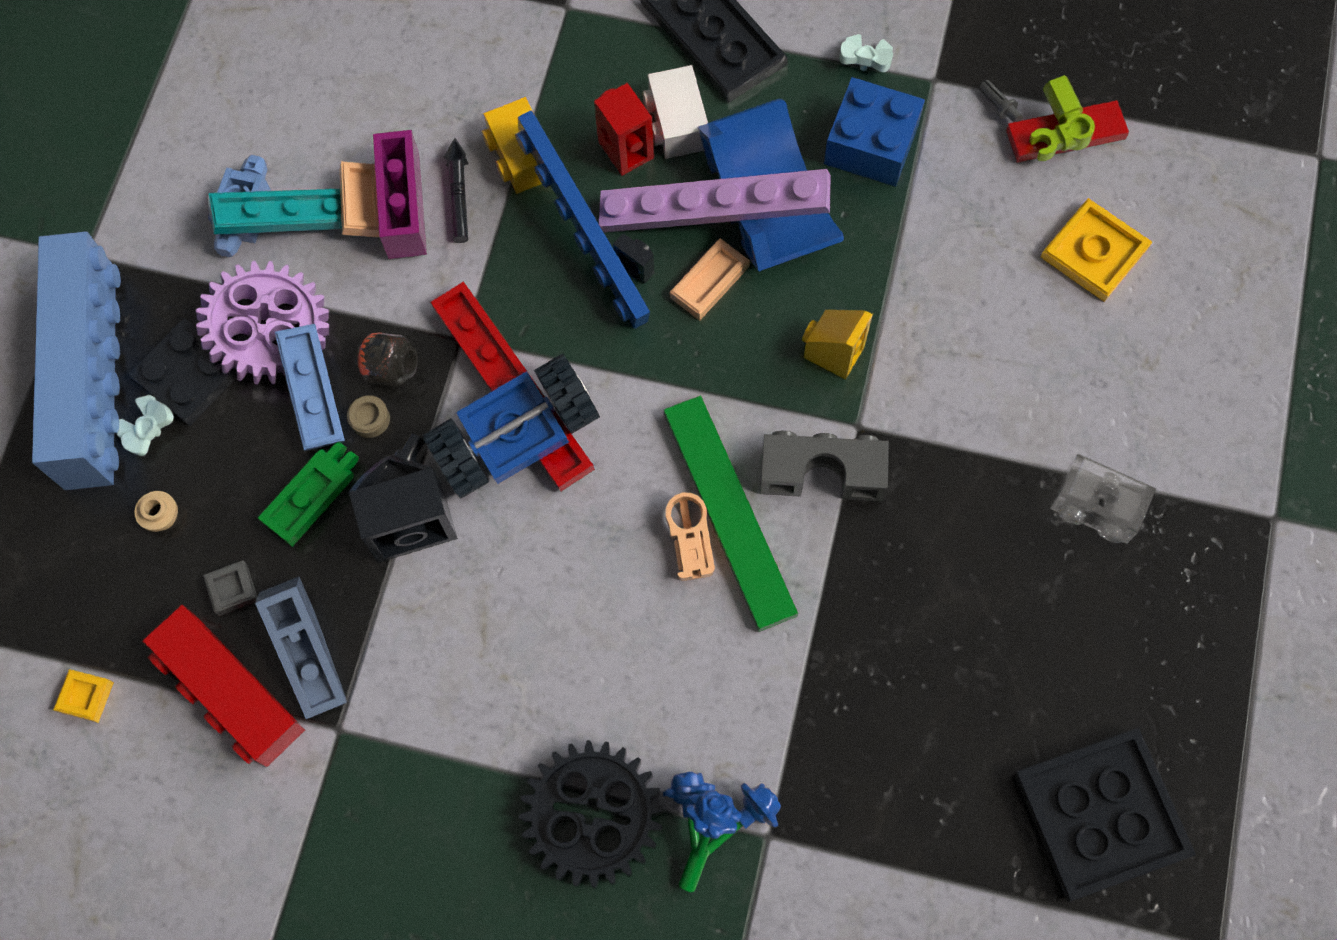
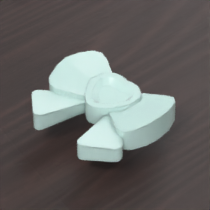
[839,34,893,73]
[117,395,174,456]

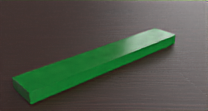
[664,395,798,632]

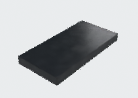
[641,0,788,103]

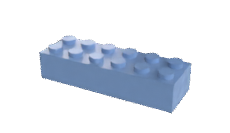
[32,232,121,490]

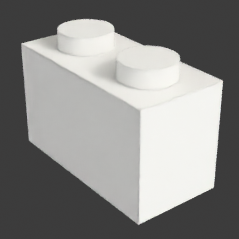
[642,65,708,159]

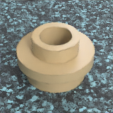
[135,491,178,532]

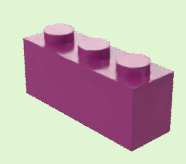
[373,130,427,259]

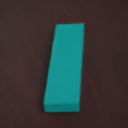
[208,189,342,235]

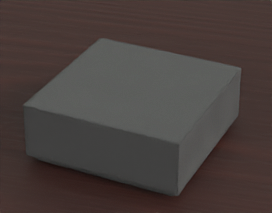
[203,560,257,616]

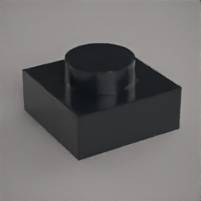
[613,233,655,284]

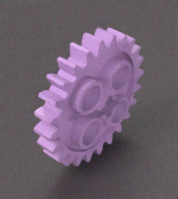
[196,261,329,384]

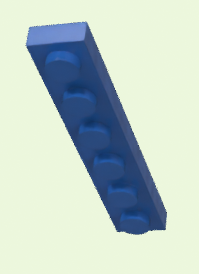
[515,110,650,329]

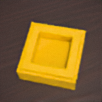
[53,669,114,723]

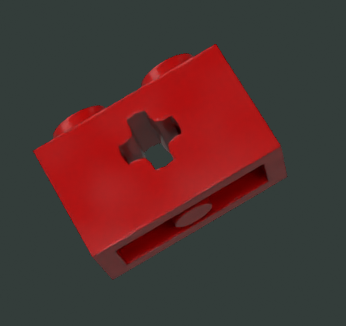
[594,83,654,176]

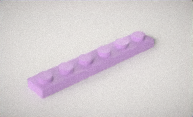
[599,169,831,232]

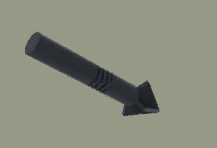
[443,138,469,243]

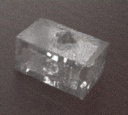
[1050,454,1157,544]

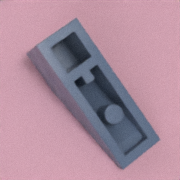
[255,577,347,719]

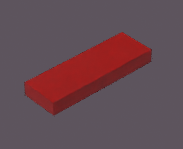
[1006,100,1129,163]

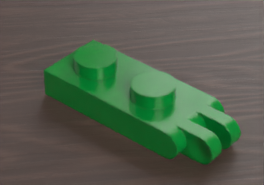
[258,442,359,547]

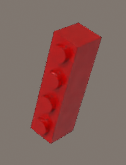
[143,605,305,767]

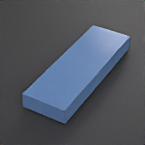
[275,324,345,451]

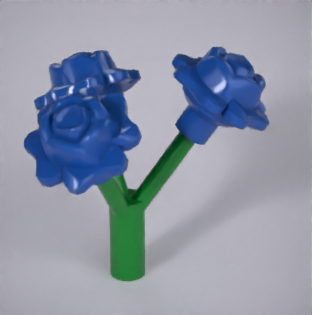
[663,772,781,892]

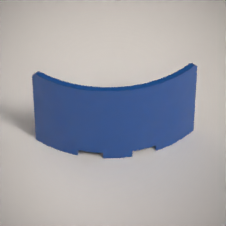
[698,99,844,271]

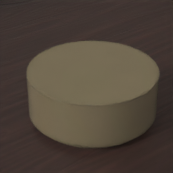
[347,395,390,438]

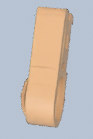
[666,492,715,581]

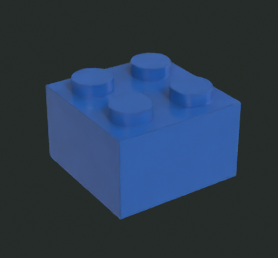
[824,77,925,187]

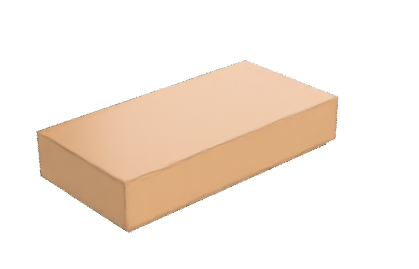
[339,161,380,238]
[670,238,750,320]

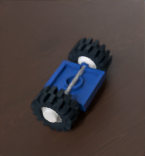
[422,353,600,499]

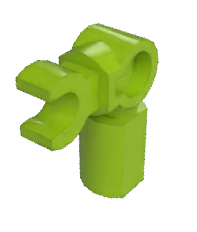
[1029,75,1095,161]

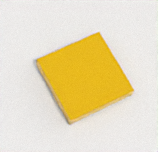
[1040,198,1152,302]

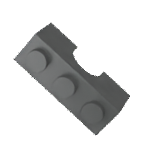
[760,430,889,501]

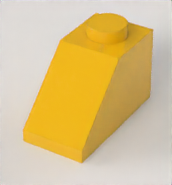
[802,310,873,380]

